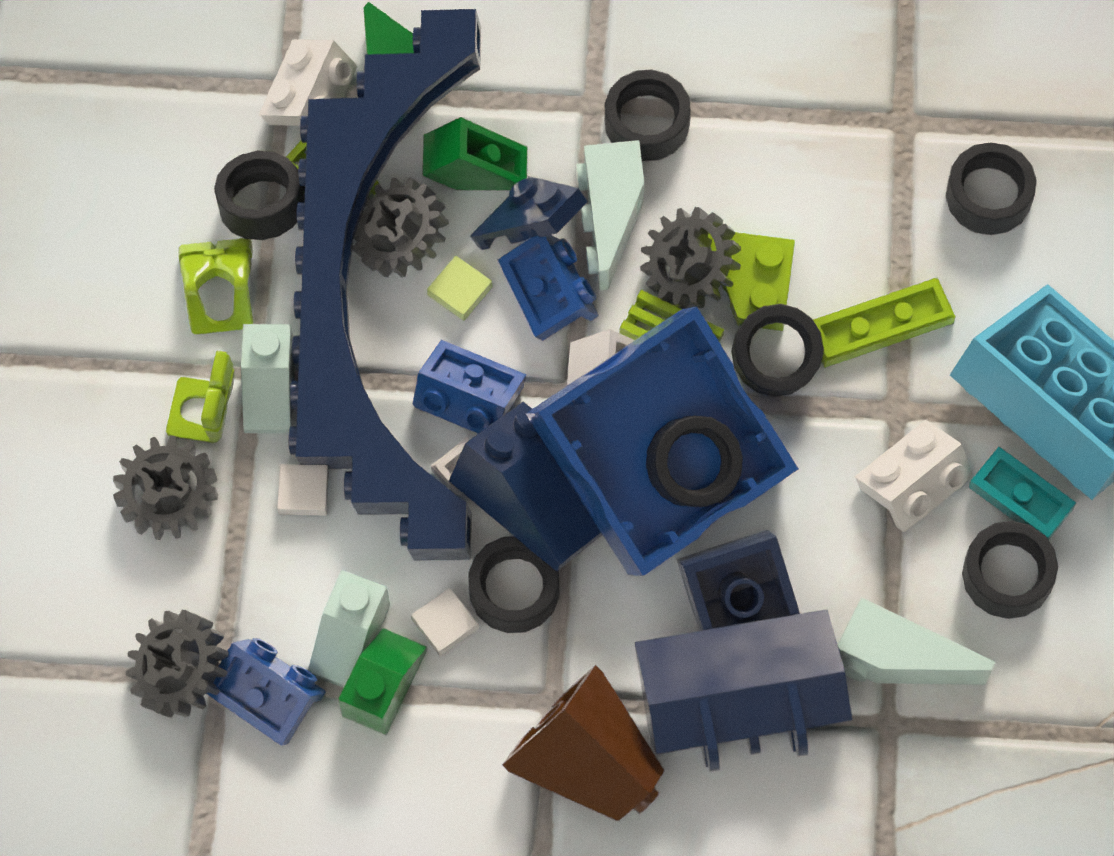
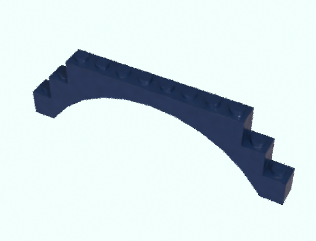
[288,9,481,561]

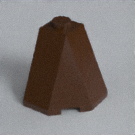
[502,665,665,821]

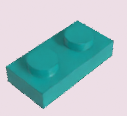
[968,446,1077,540]

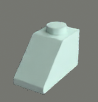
[241,324,295,433]
[308,570,390,688]

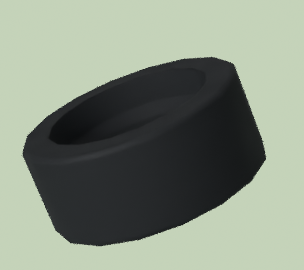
[604,69,691,161]
[945,142,1037,235]
[214,150,305,240]
[731,304,824,397]
[646,416,743,507]
[962,521,1058,619]
[468,536,560,633]

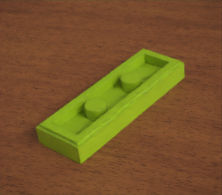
[813,277,956,368]

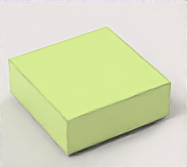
[427,255,493,321]

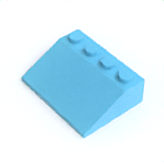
[950,284,1114,500]

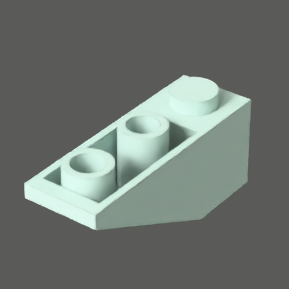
[576,140,644,290]

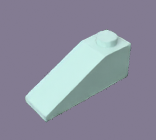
[838,597,995,685]

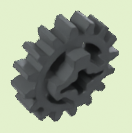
[352,177,449,278]
[640,207,741,309]
[113,436,218,540]
[126,609,229,718]

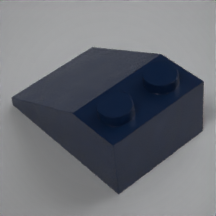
[449,401,602,572]
[676,530,800,631]

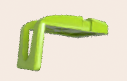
[178,238,253,334]
[166,351,235,443]

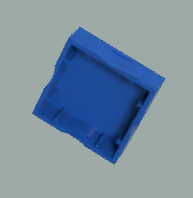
[526,306,799,576]

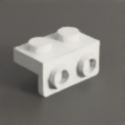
[259,39,357,126]
[855,420,973,532]

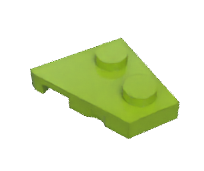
[708,232,795,331]

